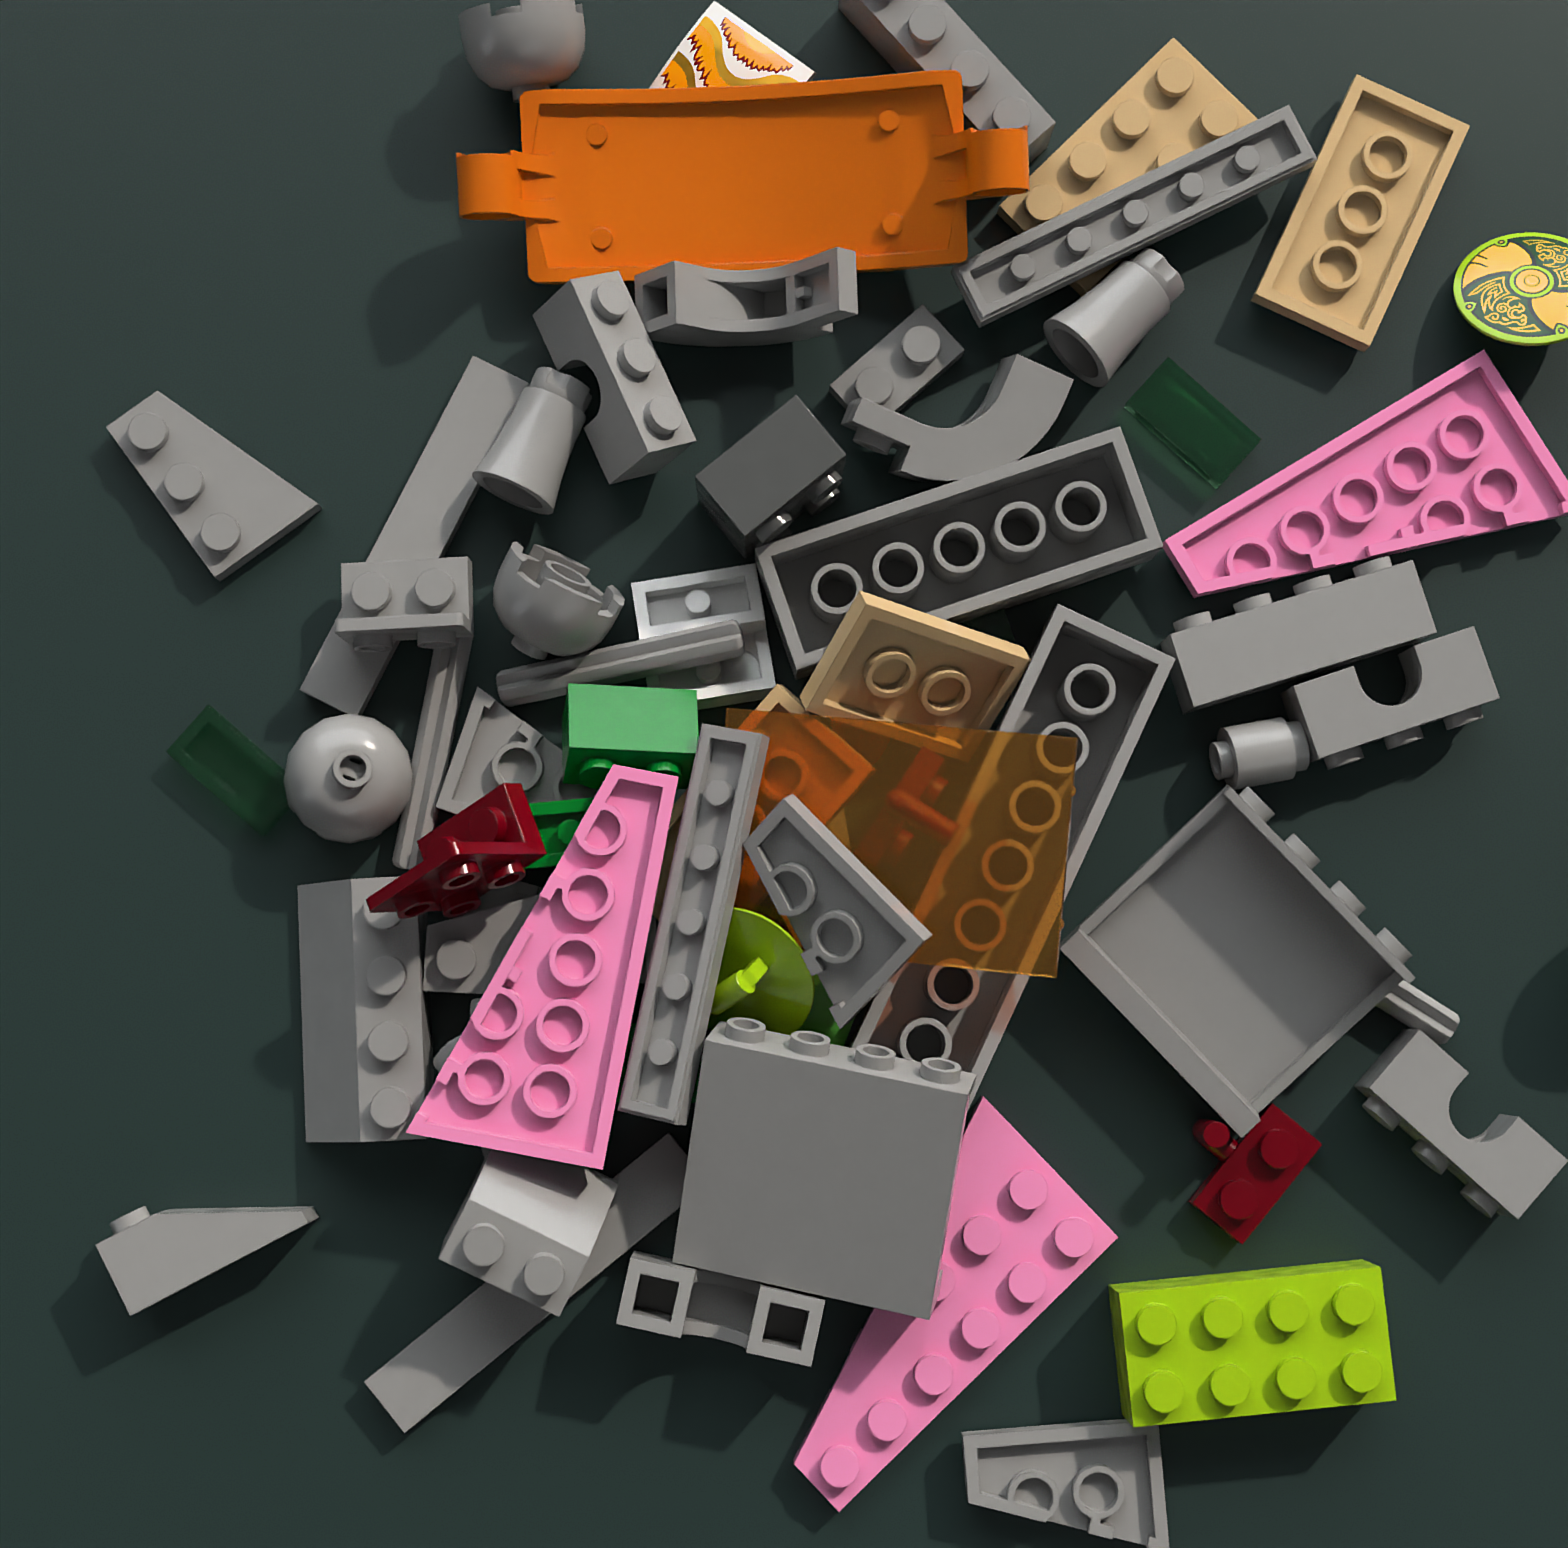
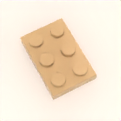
[799,590,1031,762]

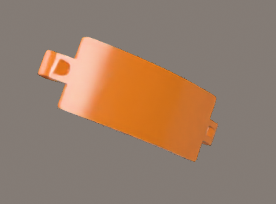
[456,70,1030,284]

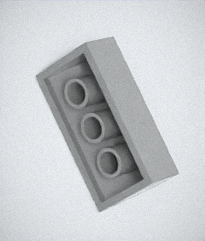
[297,876,434,1142]

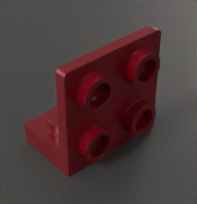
[366,783,547,919]

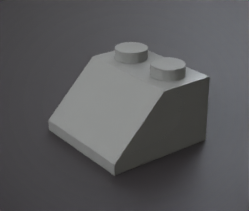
[438,1149,619,1317]

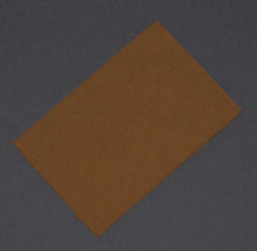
[725,708,1078,978]

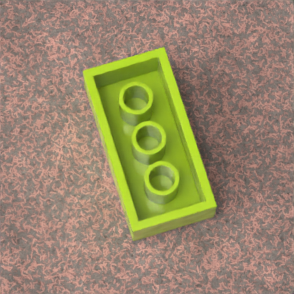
[1108,1259,1397,1427]

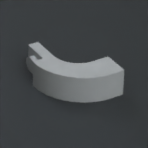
[634,247,858,347]
[840,354,1074,483]

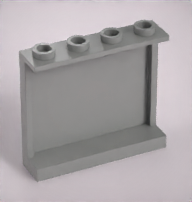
[1059,784,1416,1138]
[672,1017,977,1320]

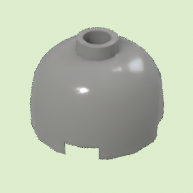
[458,0,586,103]
[493,542,625,660]
[283,714,413,844]

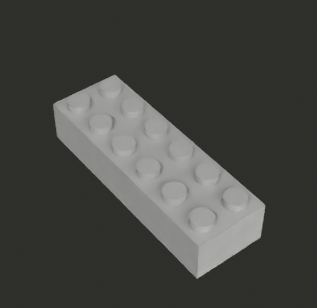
[755,426,1163,680]

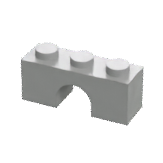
[533,270,697,485]
[1280,626,1500,770]
[1354,1029,1568,1219]
[616,1250,825,1367]

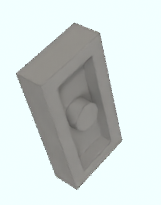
[829,304,964,413]

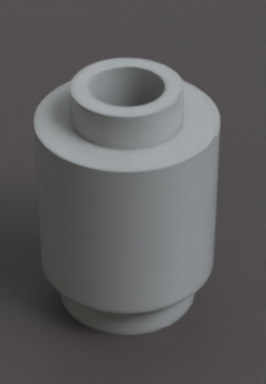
[1209,717,1310,790]

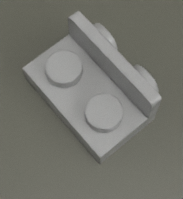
[335,556,474,652]

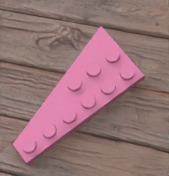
[1162,350,1568,598]
[406,764,679,1170]
[793,1095,1118,1512]

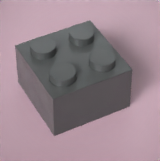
[695,395,846,560]

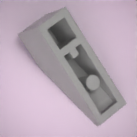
[96,1206,319,1316]

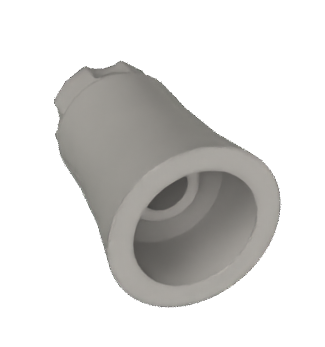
[1043,248,1185,387]
[472,367,592,515]

